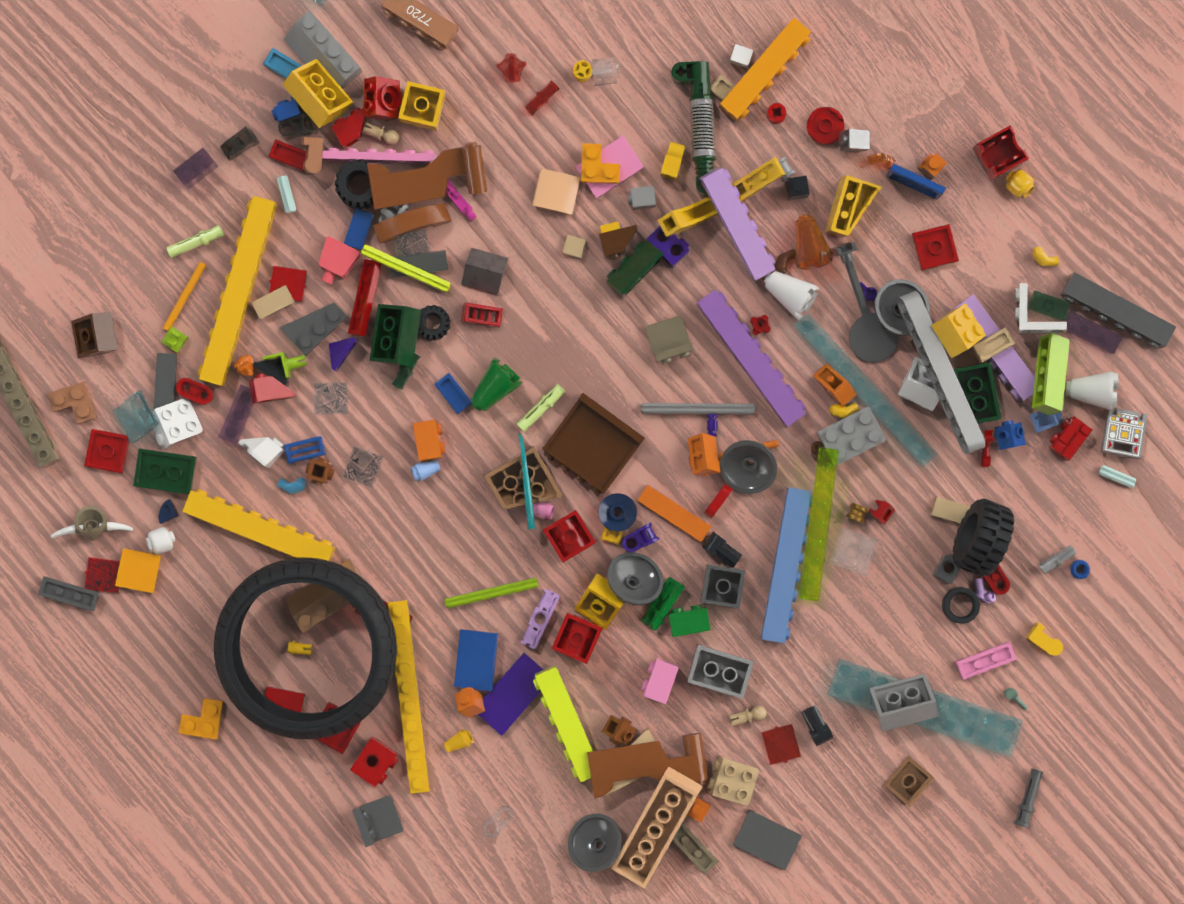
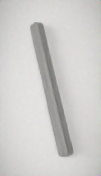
[641,403,755,414]

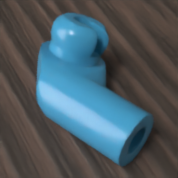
[277,478,306,494]

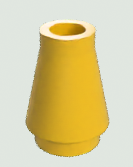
[444,729,474,753]

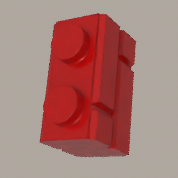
[1048,416,1092,461]

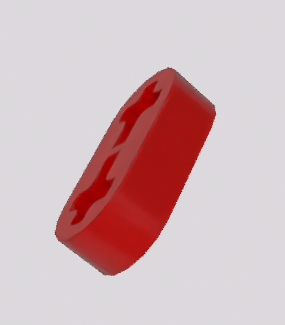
[704,484,733,518]

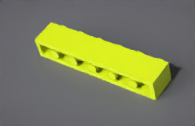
[533,665,593,782]

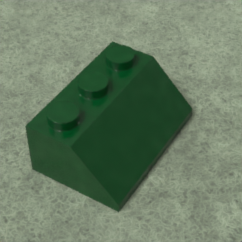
[606,240,664,299]

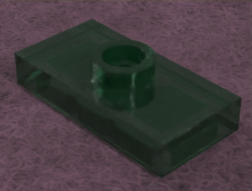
[1028,290,1071,321]

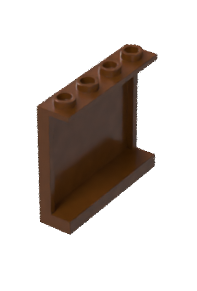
[542,393,645,495]

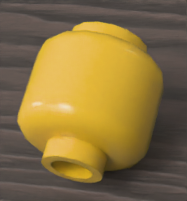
[1006,169,1035,198]

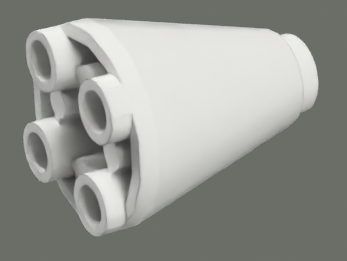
[1066,372,1119,410]

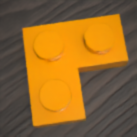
[581,143,620,184]
[179,698,224,739]

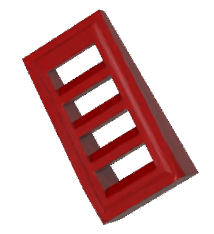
[461,302,503,328]

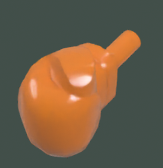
[234,354,254,376]

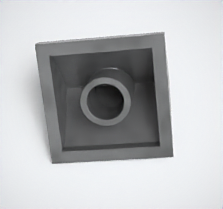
[461,248,509,295]

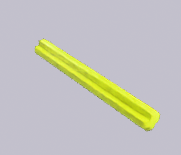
[361,245,450,293]

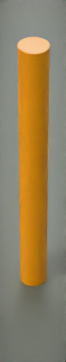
[162,262,206,331]

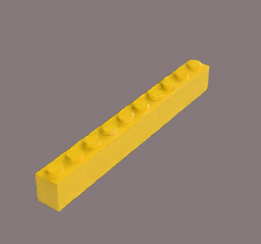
[198,196,278,387]

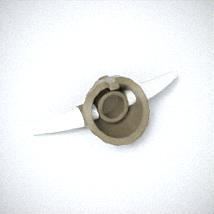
[51,506,133,541]

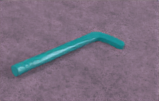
[518,433,535,529]

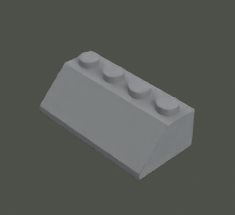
[284,10,362,89]

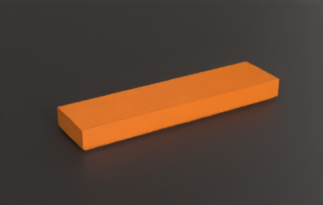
[637,484,712,542]

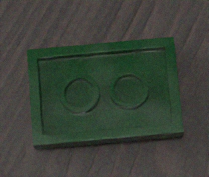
[133,448,197,494]

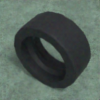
[942,587,980,624]

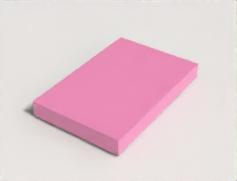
[575,136,644,199]

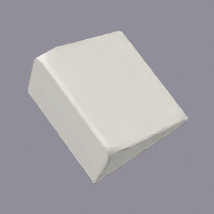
[729,44,753,68]

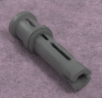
[1013,768,1043,828]

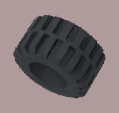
[335,159,373,210]

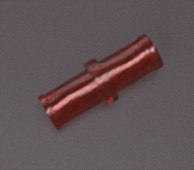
[524,80,559,116]

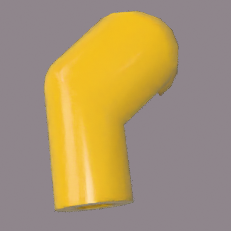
[1032,247,1059,266]
[829,402,859,419]

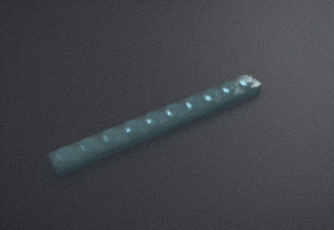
[794,313,937,467]

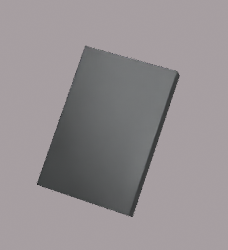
[733,809,802,870]

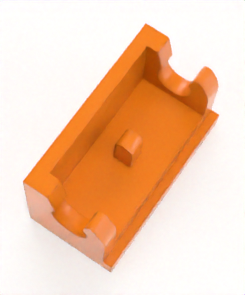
[687,433,721,477]

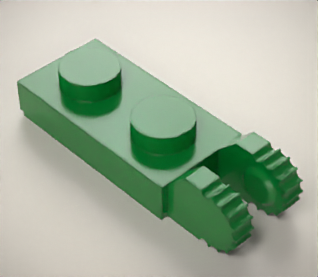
[642,577,685,631]

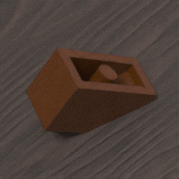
[599,225,637,260]

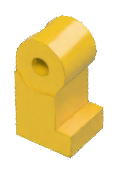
[660,142,685,181]
[1025,622,1063,656]

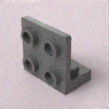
[352,795,403,847]

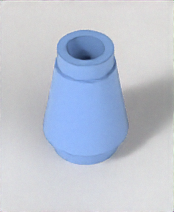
[411,460,440,481]

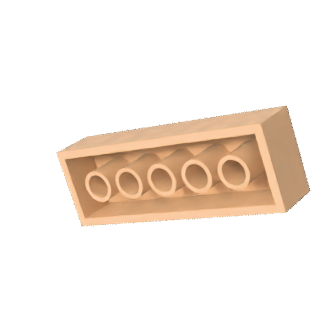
[611,767,703,889]

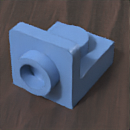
[1030,411,1062,433]

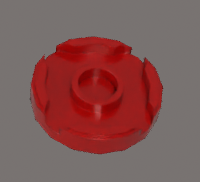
[806,107,845,145]

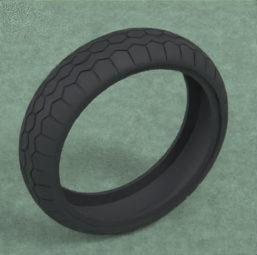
[214,557,397,740]

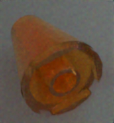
[795,214,833,270]

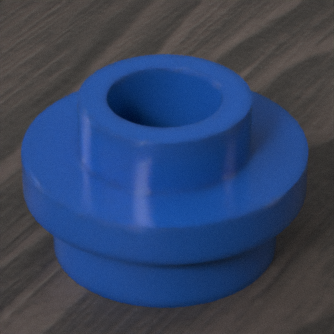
[1070,560,1090,579]

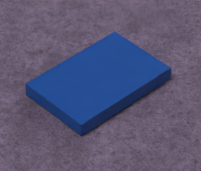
[886,163,946,200]
[454,629,499,691]

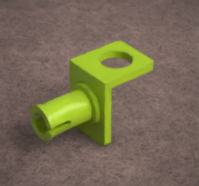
[262,352,307,379]

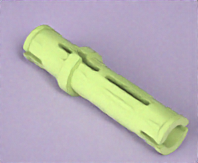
[166,225,224,258]
[516,383,566,432]

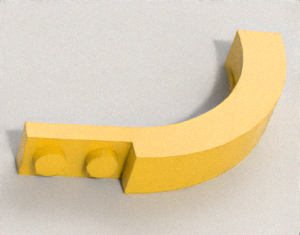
[657,157,785,237]

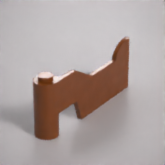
[367,142,487,210]
[587,733,709,799]

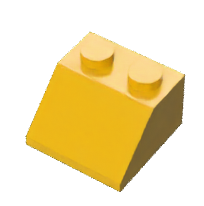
[574,573,624,630]

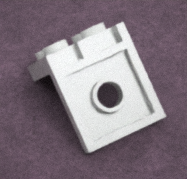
[1015,283,1067,333]

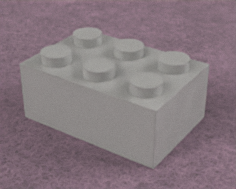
[816,406,886,467]
[686,644,754,699]

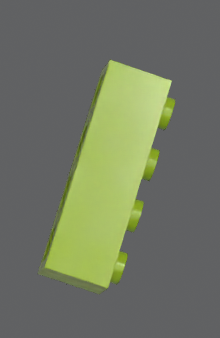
[1032,333,1070,415]

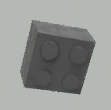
[700,564,746,609]

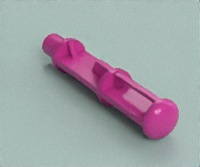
[445,180,477,221]

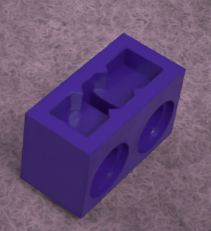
[646,226,690,268]

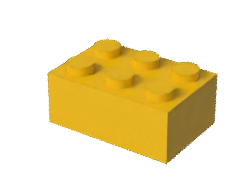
[282,59,353,128]

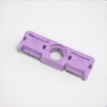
[520,589,560,649]

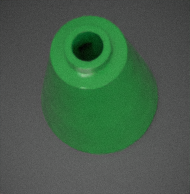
[471,358,523,411]

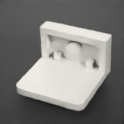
[147,398,203,450]

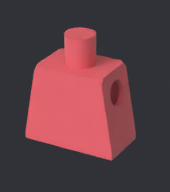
[319,236,361,285]

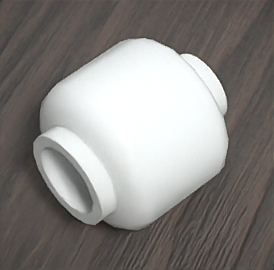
[145,527,176,555]

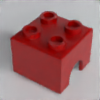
[973,125,1029,181]

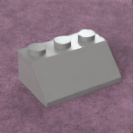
[869,674,938,732]

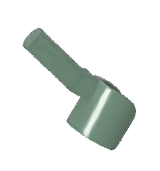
[1003,688,1027,710]

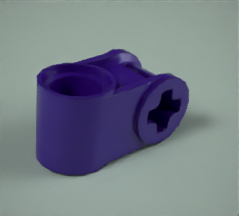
[622,522,660,552]

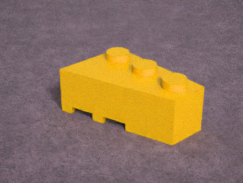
[825,175,882,238]

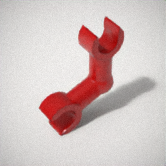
[981,430,994,467]

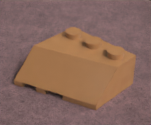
[484,446,563,509]

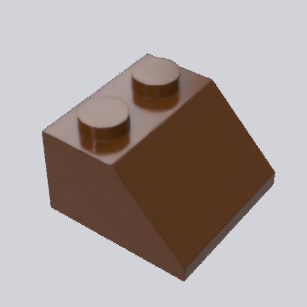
[71,312,118,358]

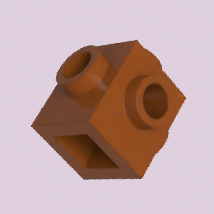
[305,457,335,486]
[601,715,637,746]

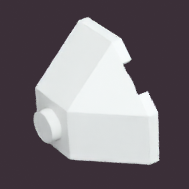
[238,437,285,468]

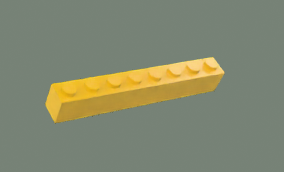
[182,488,335,561]

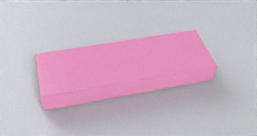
[955,641,1017,680]

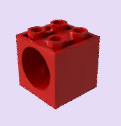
[543,510,596,563]
[551,612,603,664]

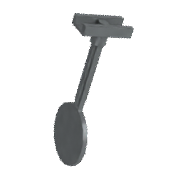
[831,242,899,362]

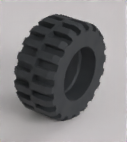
[952,498,1015,577]

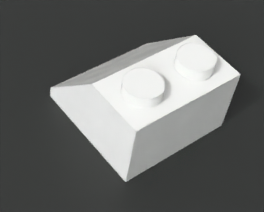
[898,357,939,411]

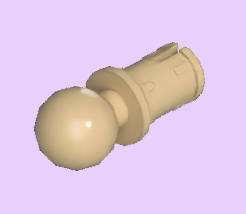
[362,122,399,145]
[729,706,767,727]

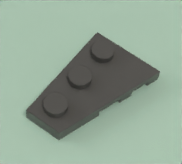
[279,303,348,356]

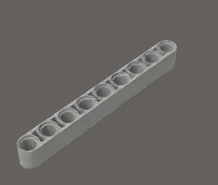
[897,291,985,454]

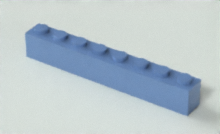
[760,487,814,643]

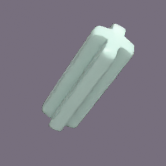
[277,176,296,213]
[1098,465,1136,488]

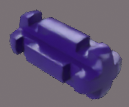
[707,414,718,437]

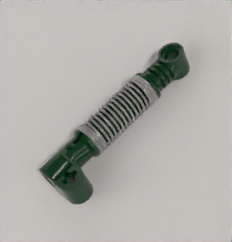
[671,61,716,197]

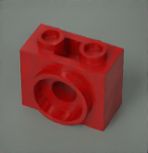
[363,76,402,121]
[350,736,399,787]

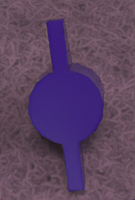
[860,282,877,303]

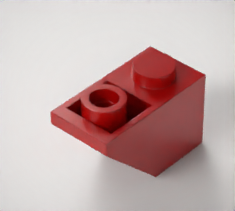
[331,108,367,150]

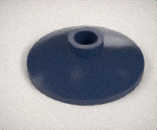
[598,493,637,532]

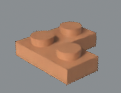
[48,382,97,424]

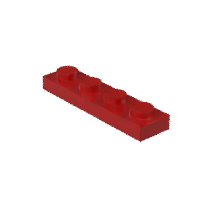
[348,259,382,337]

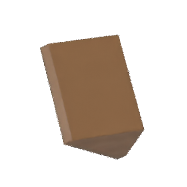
[884,756,935,807]

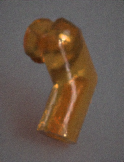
[867,153,896,169]

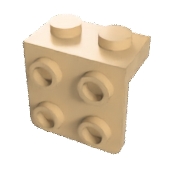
[707,755,759,805]

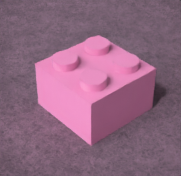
[641,658,679,704]

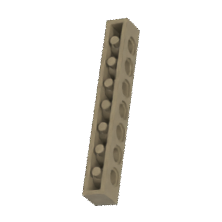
[0,339,62,468]

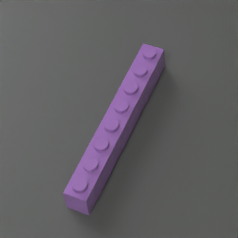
[696,289,806,428]

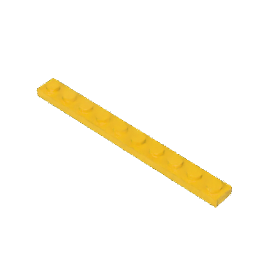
[388,600,430,794]

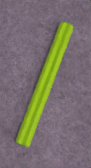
[445,578,539,608]

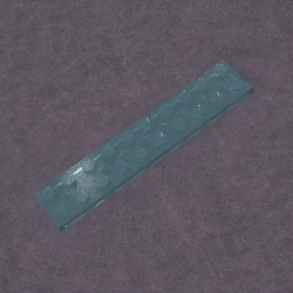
[827,658,1023,757]

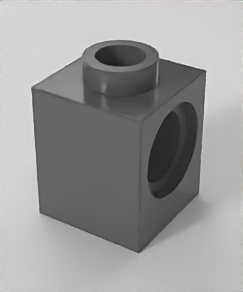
[932,553,960,584]

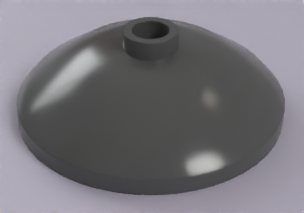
[874,279,930,336]
[720,440,777,494]
[607,552,663,605]
[568,814,623,872]

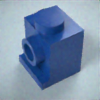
[271,97,303,125]

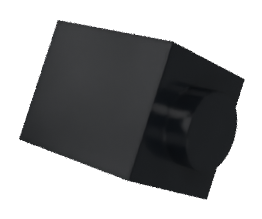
[786,175,810,200]

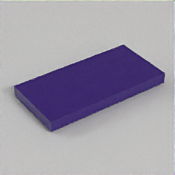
[478,652,544,736]

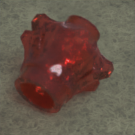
[497,53,527,83]

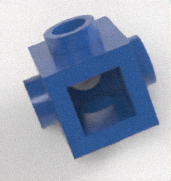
[995,420,1026,450]

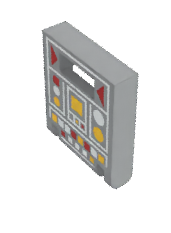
[1101,408,1147,459]

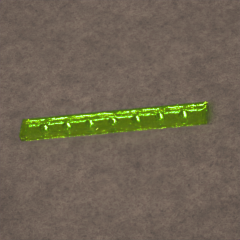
[799,447,839,602]

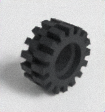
[418,305,450,341]

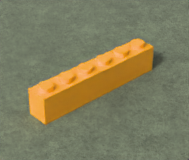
[719,17,811,122]

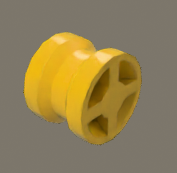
[573,60,592,82]

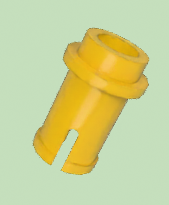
[287,640,312,656]

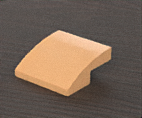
[532,169,580,215]

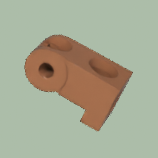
[301,137,323,174]

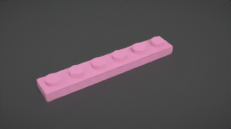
[322,148,438,164]

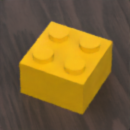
[398,81,446,131]
[931,303,986,358]

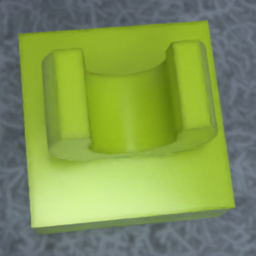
[161,326,189,353]

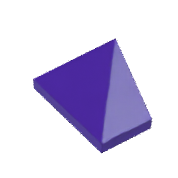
[329,337,358,372]

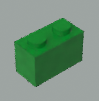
[668,604,711,637]

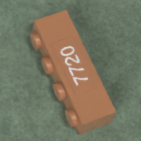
[381,0,459,49]

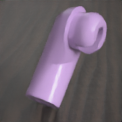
[974,578,996,603]

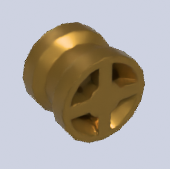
[846,502,869,524]

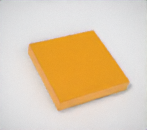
[115,548,162,593]

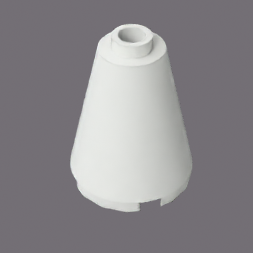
[764,271,819,320]

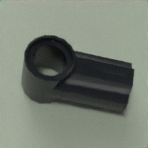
[702,532,742,568]
[801,705,834,747]

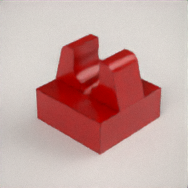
[869,500,895,525]

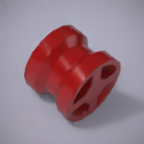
[766,103,786,124]

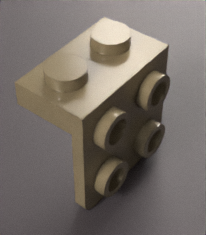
[646,316,694,364]

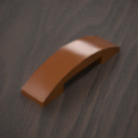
[373,203,451,244]

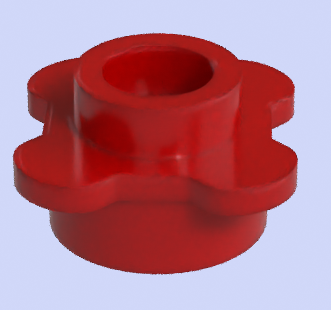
[750,315,771,335]

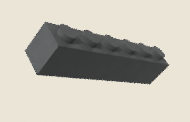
[1060,272,1176,349]

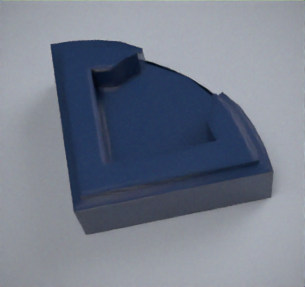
[158,499,178,524]

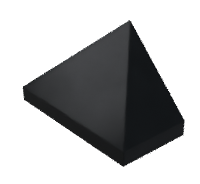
[253,358,289,387]

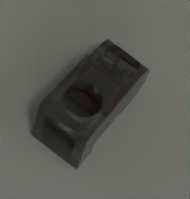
[220,126,260,160]

